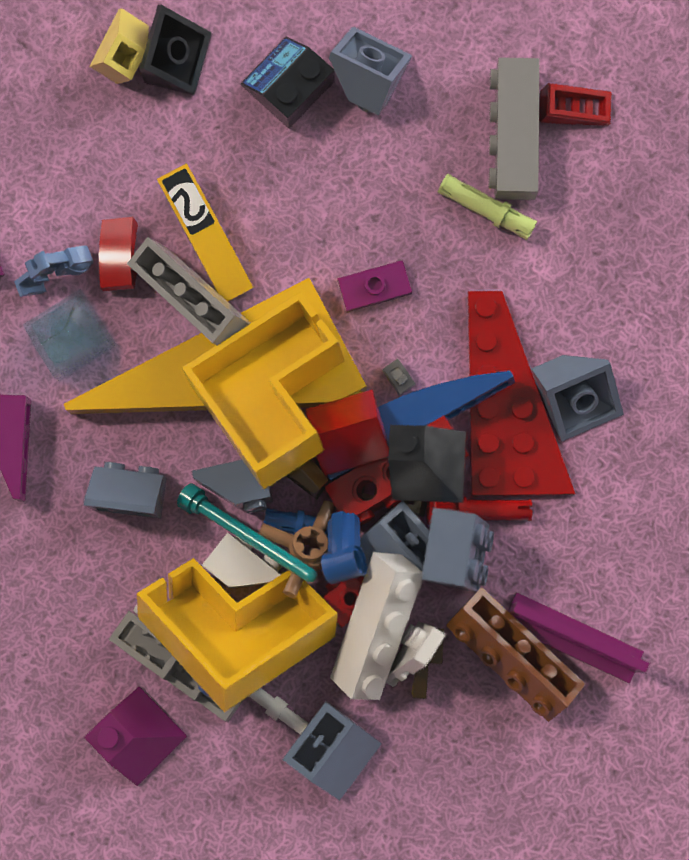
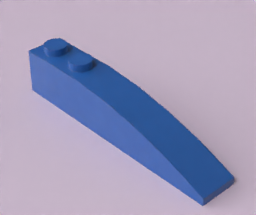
[328,370,515,482]

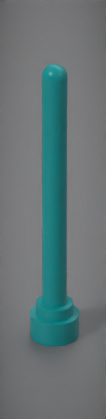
[177,483,317,582]

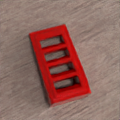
[539,83,611,126]

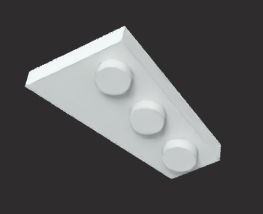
[386,621,445,687]

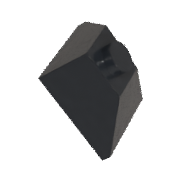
[388,425,467,503]

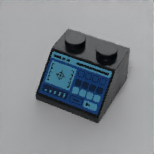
[240,36,335,129]

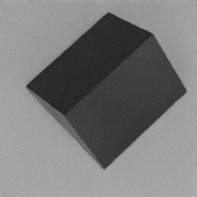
[140,5,212,95]

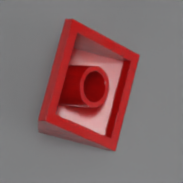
[306,389,389,476]

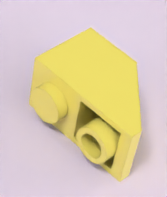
[89,8,149,84]

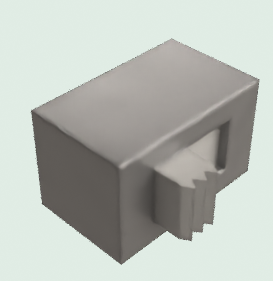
[382,359,416,396]

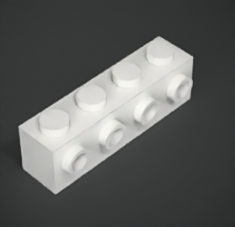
[330,552,423,700]

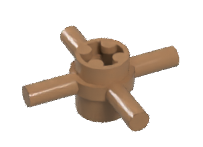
[259,500,336,598]

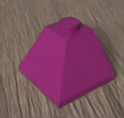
[84,686,187,786]

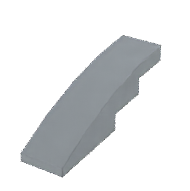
[109,611,243,722]

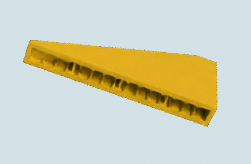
[63,278,367,414]

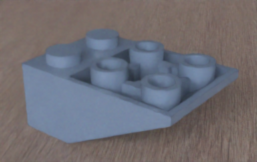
[422,508,494,593]

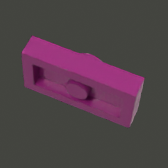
[337,260,412,312]

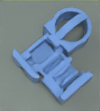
[14,245,94,297]

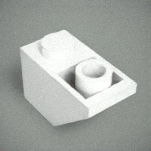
[201,533,282,588]

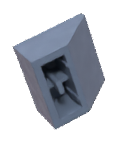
[360,501,429,578]
[282,701,382,801]

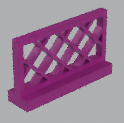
[508,592,650,684]

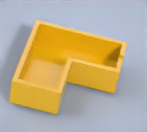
[182,292,345,490]
[137,558,337,712]

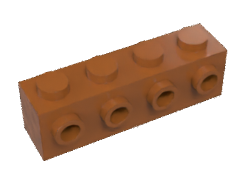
[446,587,586,722]

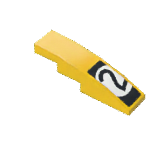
[157,163,254,302]

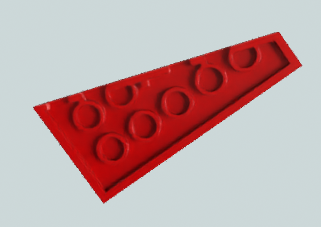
[467,291,576,496]

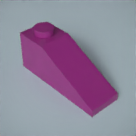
[0,394,32,502]

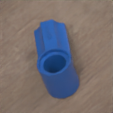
[321,511,368,584]

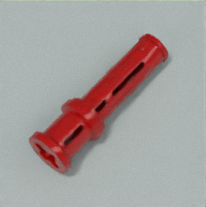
[426,497,533,526]

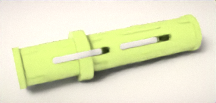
[438,174,537,240]

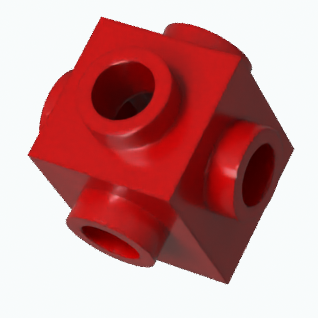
[322,576,364,628]

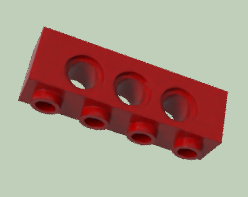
[325,415,470,526]

